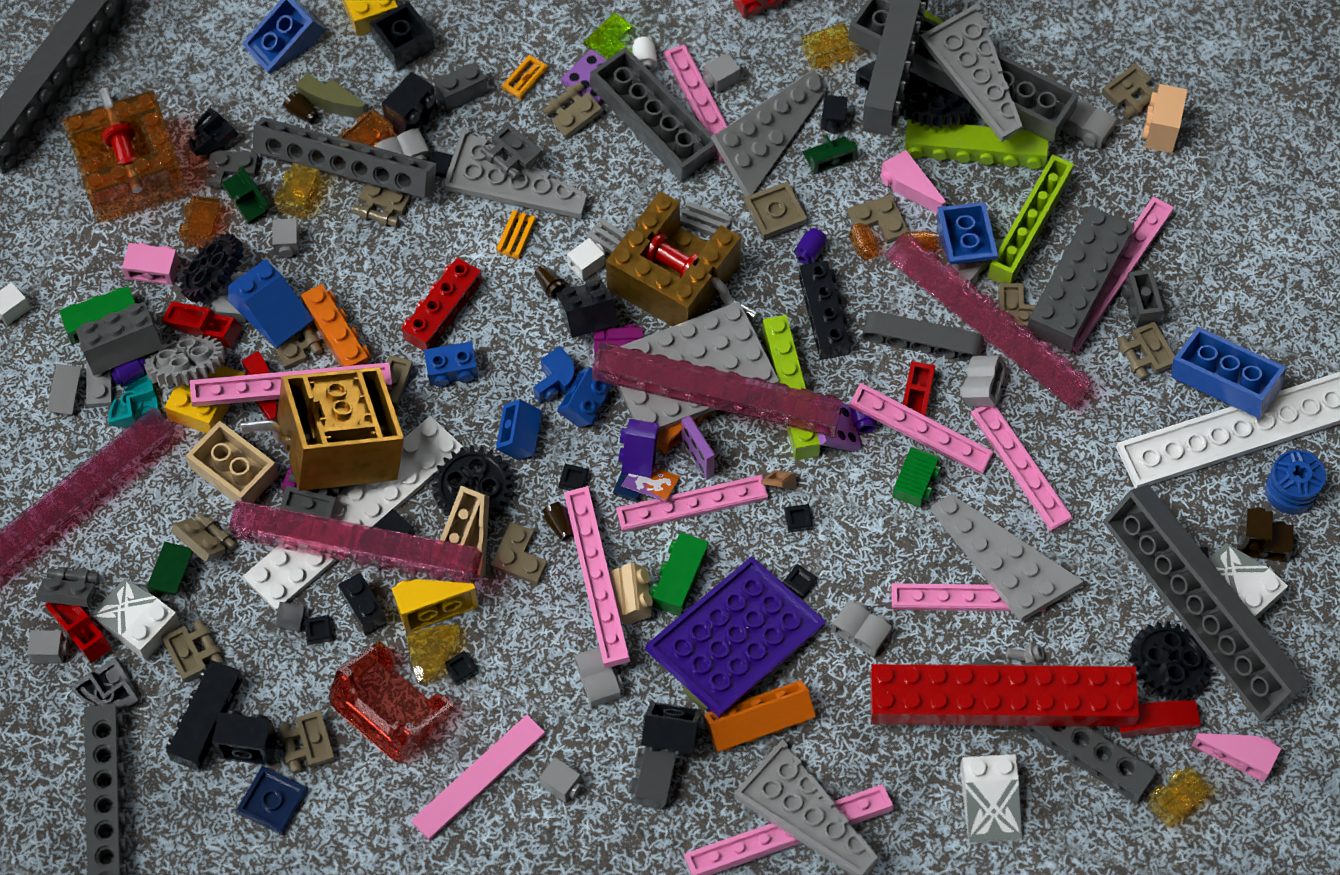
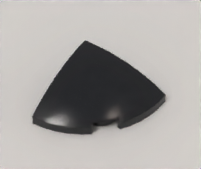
[189,107,239,156]
[70,657,140,709]

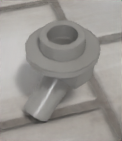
[1006,641,1044,665]

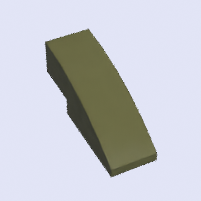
[295,73,368,119]

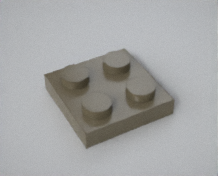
[744,181,807,240]

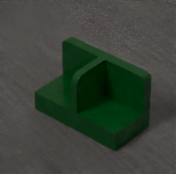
[803,134,858,175]
[221,166,269,224]
[147,541,193,598]

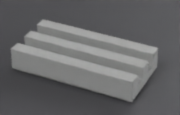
[680,201,732,236]
[587,218,626,254]

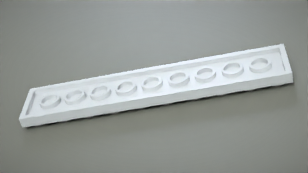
[1116,372,1340,488]
[243,416,464,612]

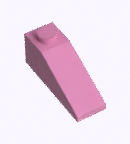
[880,150,946,213]
[1192,733,1281,782]

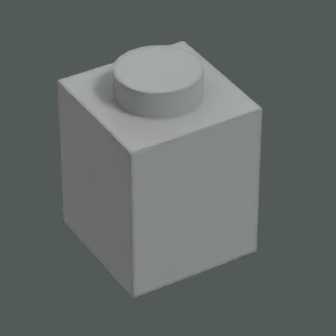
[703,53,740,94]
[272,218,300,258]
[27,630,69,664]
[539,757,582,803]

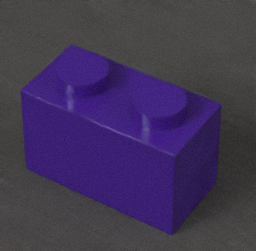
[618,419,659,478]

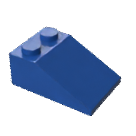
[242,0,327,74]
[937,202,998,264]
[228,259,314,349]

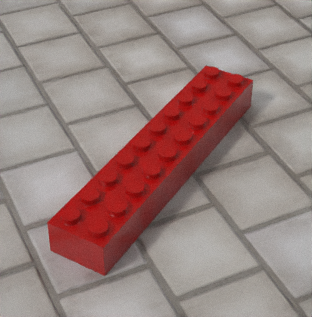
[870,664,1139,727]

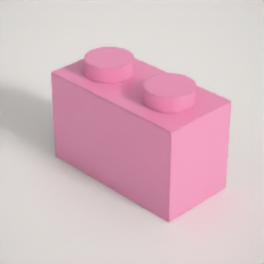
[122,243,180,285]

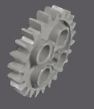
[144,335,226,387]

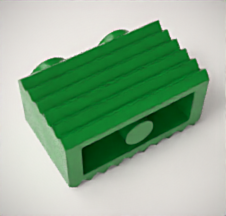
[892,447,941,507]

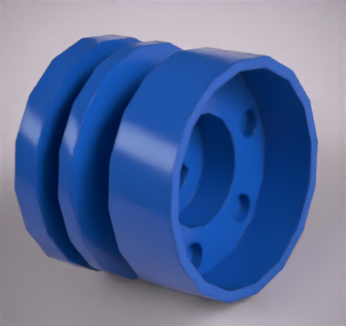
[1265,450,1326,515]

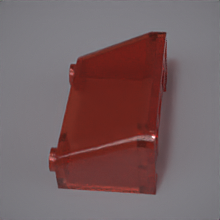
[329,640,454,763]

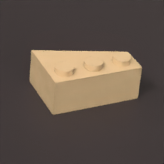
[433,486,489,576]

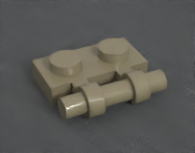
[1101,63,1159,119]
[542,81,603,139]
[352,182,412,227]
[1117,322,1175,380]
[273,324,322,370]
[171,513,237,562]
[161,620,224,683]
[279,710,335,774]

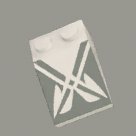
[1209,543,1288,619]
[89,579,181,661]
[960,754,1022,843]

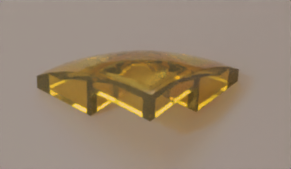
[406,625,461,685]

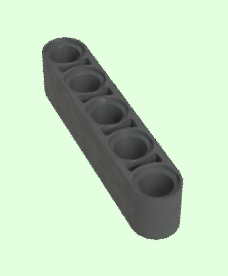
[862,311,984,363]

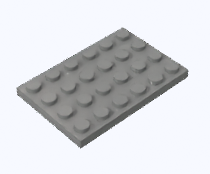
[604,301,779,432]

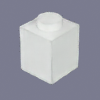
[567,238,605,281]
[0,282,31,326]

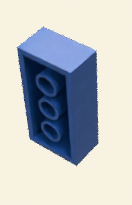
[1171,327,1286,419]

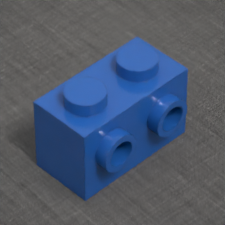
[424,341,478,387]
[557,367,612,428]
[496,399,542,460]

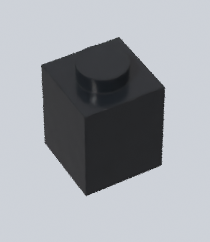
[820,94,848,133]

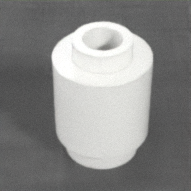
[632,37,657,72]

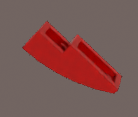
[161,301,243,348]
[241,351,279,424]
[897,361,935,432]
[44,603,112,663]
[1119,700,1201,739]

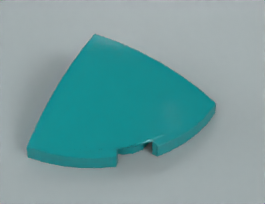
[108,374,162,427]

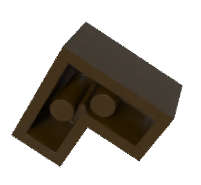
[1237,507,1294,562]

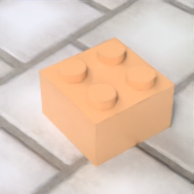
[1142,84,1188,153]

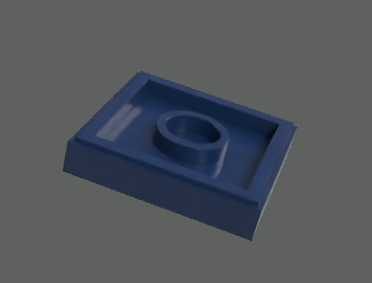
[236,766,309,836]

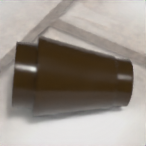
[283,91,318,124]
[534,265,567,299]
[542,502,574,541]

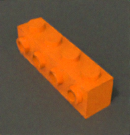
[300,284,371,367]
[703,680,816,752]

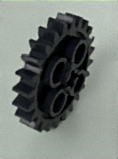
[899,83,971,128]
[179,232,245,304]
[432,445,514,520]
[1128,621,1213,701]

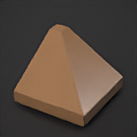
[761,470,797,490]

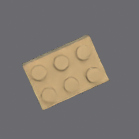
[186,421,279,511]

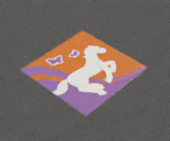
[621,467,680,502]

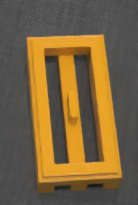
[501,54,548,101]
[496,210,536,259]

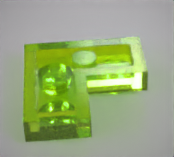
[584,12,633,60]

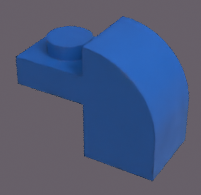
[533,346,575,404]

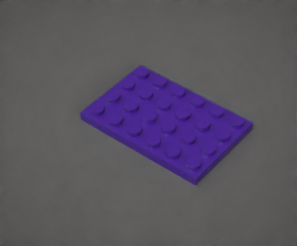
[645,556,826,718]

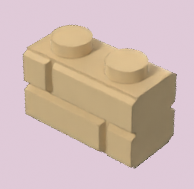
[610,563,653,624]

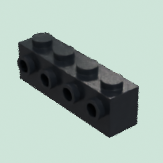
[798,261,853,360]
[166,660,243,771]

